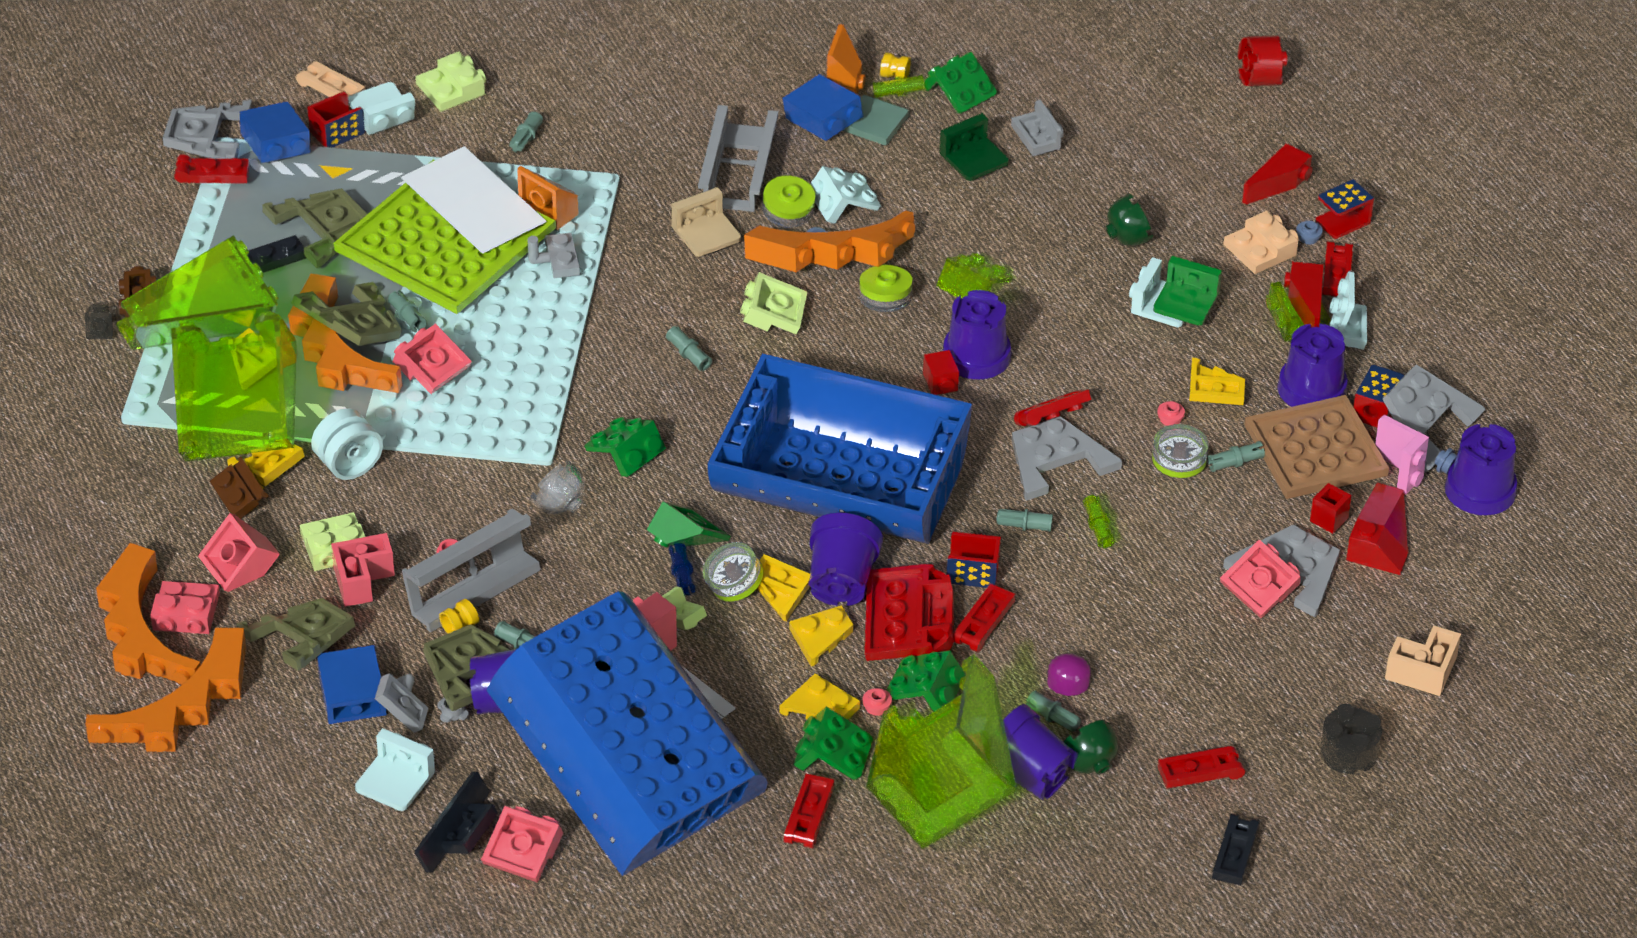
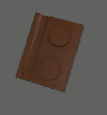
[210,457,269,519]

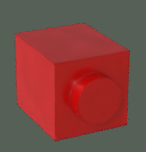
[923,350,959,395]
[1310,483,1352,534]

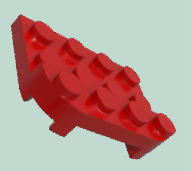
[864,564,954,661]

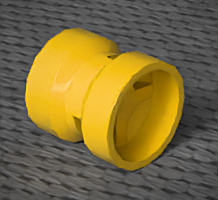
[880,52,911,82]
[439,599,479,633]

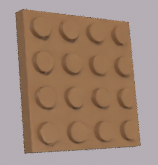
[1244,395,1389,499]

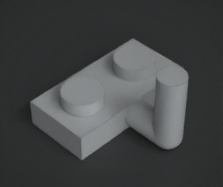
[528,233,580,278]
[375,673,428,733]

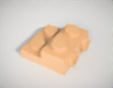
[1223,211,1299,274]

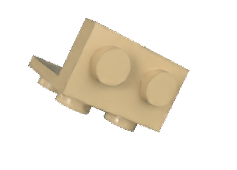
[672,187,741,257]

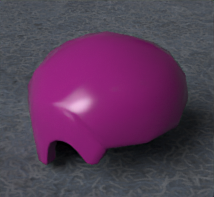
[1047,653,1091,696]

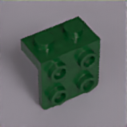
[939,113,1009,181]

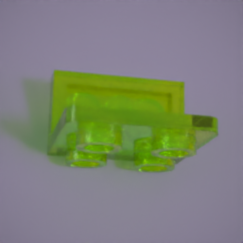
[936,253,1013,298]
[1266,282,1331,342]

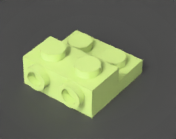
[416,52,486,111]
[740,272,807,334]
[300,512,365,571]

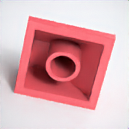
[198,513,280,592]

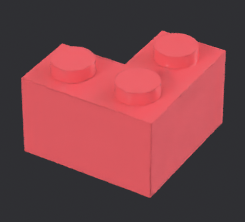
[331,533,395,607]
[633,592,677,651]

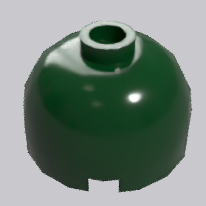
[1105,193,1153,247]
[1063,719,1119,775]

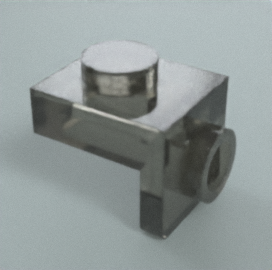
[85,302,117,339]

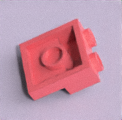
[392,323,472,394]
[1220,540,1301,619]
[151,581,220,634]
[481,806,563,883]

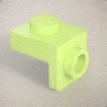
[663,587,707,630]

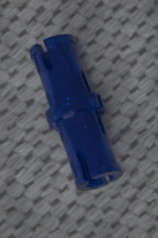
[669,543,696,596]

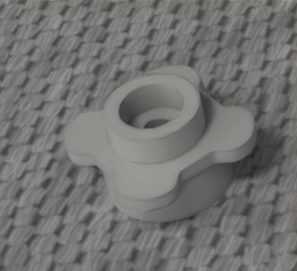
[437,697,469,722]

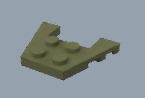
[262,188,367,268]
[291,282,402,346]
[236,598,355,671]
[423,624,516,711]

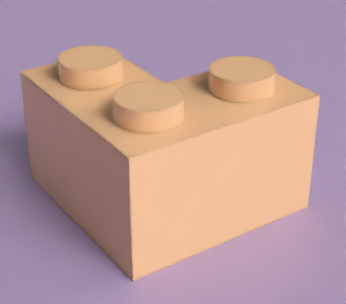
[1385,625,1461,696]

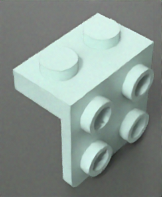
[348,82,415,135]
[810,166,881,223]
[1129,257,1184,327]
[1329,271,1367,350]
[355,728,435,811]

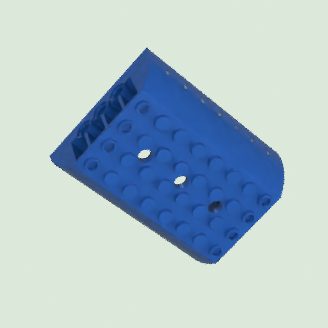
[708,353,972,544]
[487,591,767,876]

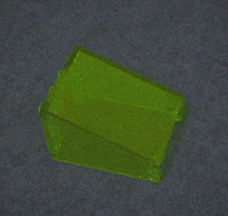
[116,235,279,350]
[171,312,297,462]
[866,654,1017,849]

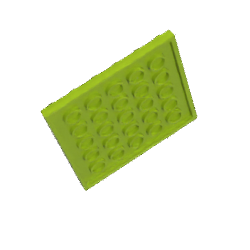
[333,159,556,314]

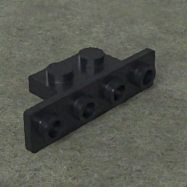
[414,771,498,873]

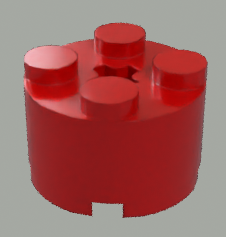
[1238,35,1287,86]

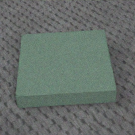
[842,95,909,146]

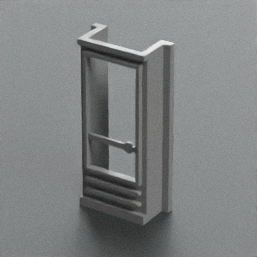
[698,105,778,212]
[402,508,540,633]

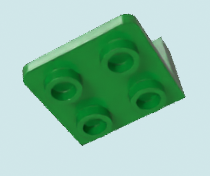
[923,51,997,114]
[1153,256,1222,326]
[584,417,666,477]
[886,651,966,717]
[793,706,873,780]

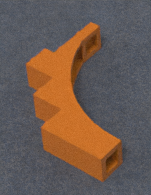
[744,210,915,272]
[288,273,402,393]
[96,543,201,685]
[85,628,246,752]

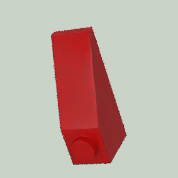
[1242,143,1312,205]
[1284,261,1324,327]

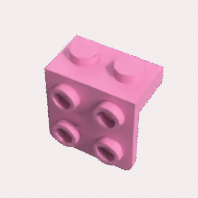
[1375,415,1429,495]

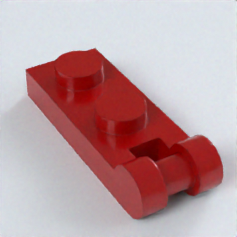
[174,154,250,183]
[1322,241,1353,296]
[1014,389,1092,426]
[953,583,1015,653]
[1158,746,1245,789]
[783,773,834,849]

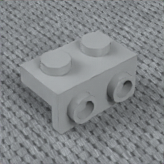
[1011,100,1063,156]

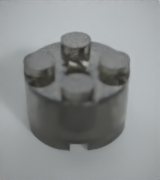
[1320,703,1382,774]

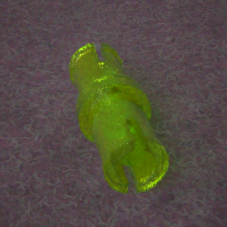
[873,75,925,98]
[1083,495,1115,548]

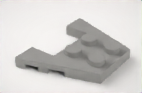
[163,100,252,158]
[1382,364,1485,473]
[1012,416,1122,501]
[1223,525,1340,617]

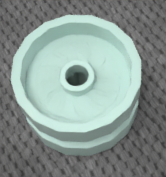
[311,408,383,480]

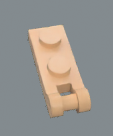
[296,61,366,107]

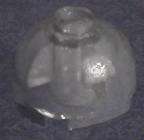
[530,460,585,515]

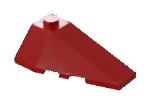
[1346,483,1408,575]

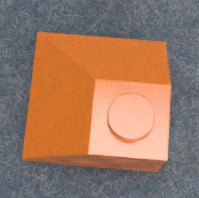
[827,24,865,94]
[517,166,578,230]

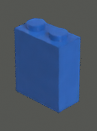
[782,74,863,141]
[239,101,310,163]
[317,645,386,724]

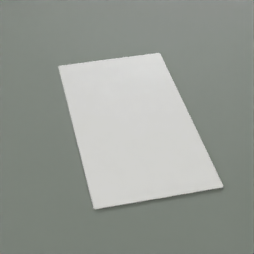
[401,147,546,253]

